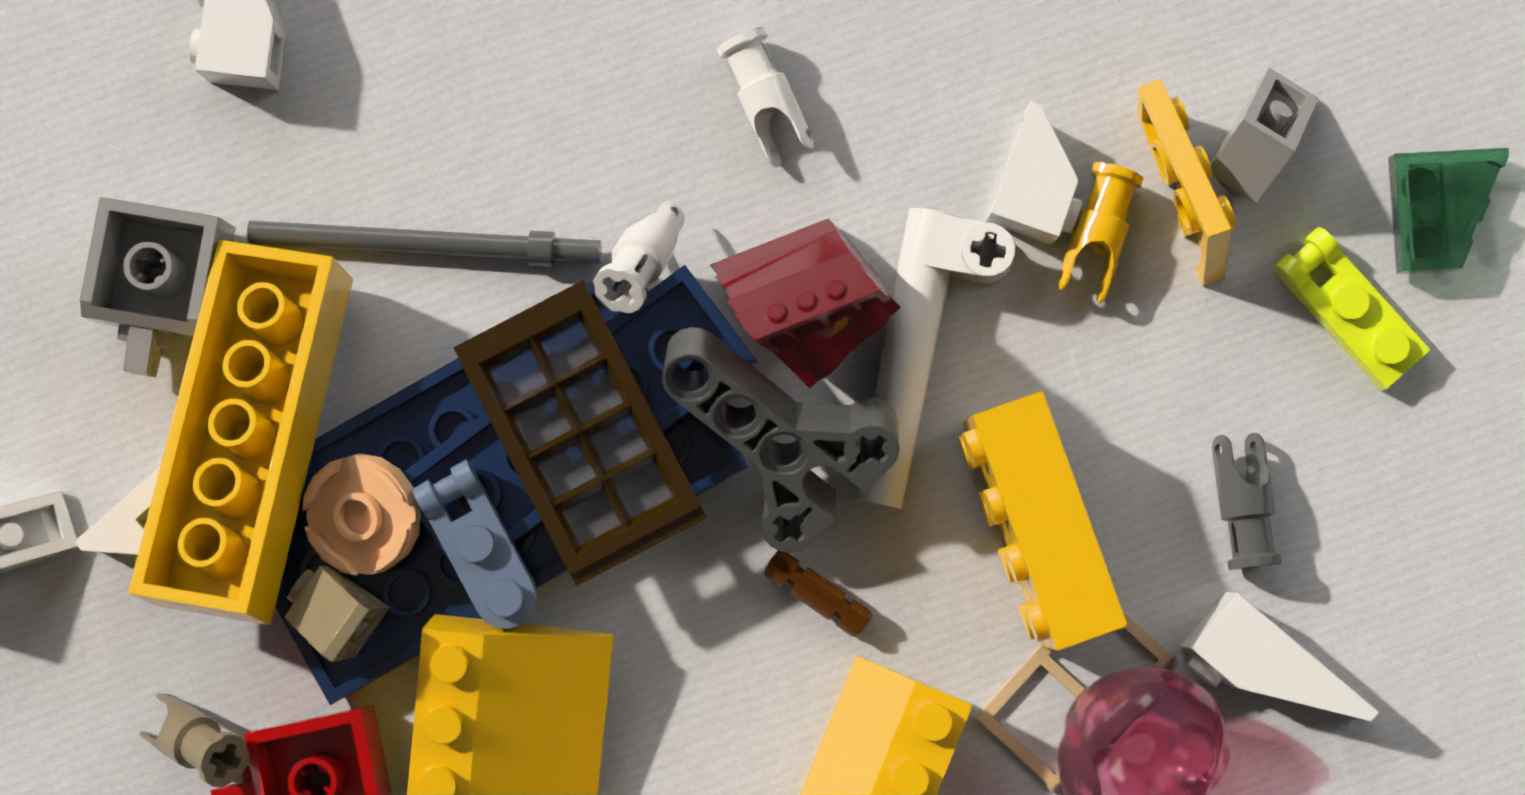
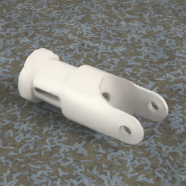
[716,27,814,168]
[593,201,685,313]

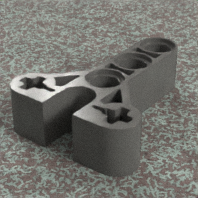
[662,327,899,553]

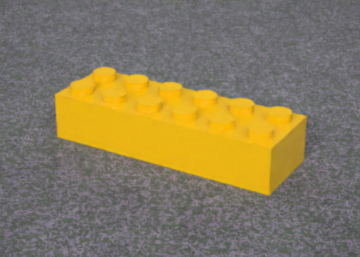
[128,240,353,626]

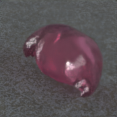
[1057,667,1230,795]

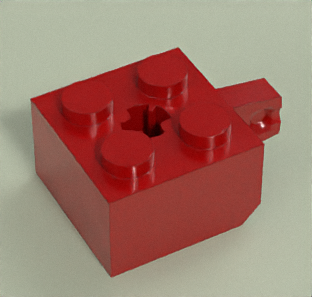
[210,704,392,795]

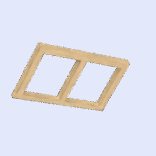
[975,611,1175,792]

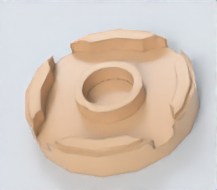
[302,454,421,575]

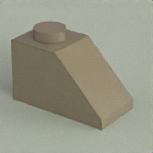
[284,566,390,662]

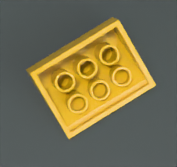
[407,614,614,795]

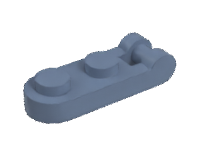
[412,459,538,629]

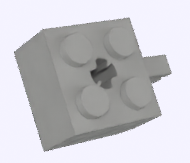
[80,197,236,377]

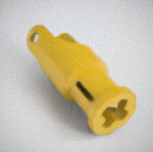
[1059,162,1144,304]

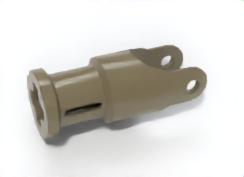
[139,693,250,787]

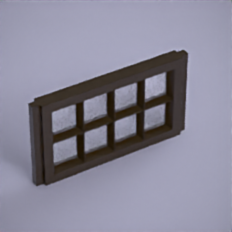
[453,280,708,586]

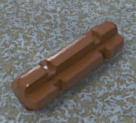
[764,551,872,637]

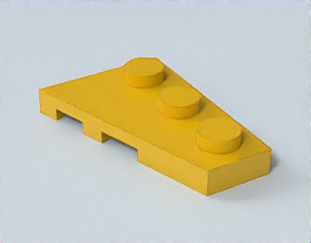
[1137,79,1236,287]

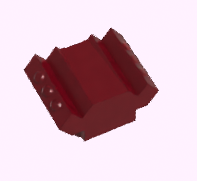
[710,218,901,389]

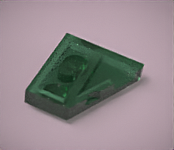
[1388,148,1509,274]

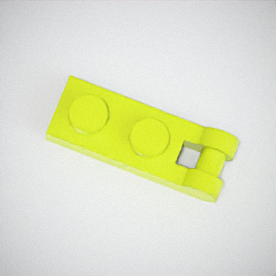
[1273,227,1430,391]

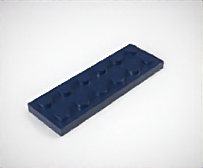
[403,265,757,560]

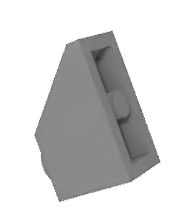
[1210,68,1319,203]

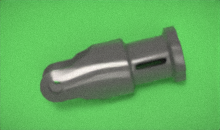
[1212,433,1282,570]

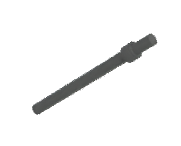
[247,220,602,267]

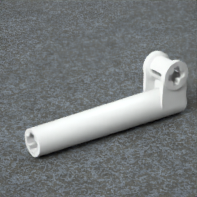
[855,208,1015,509]

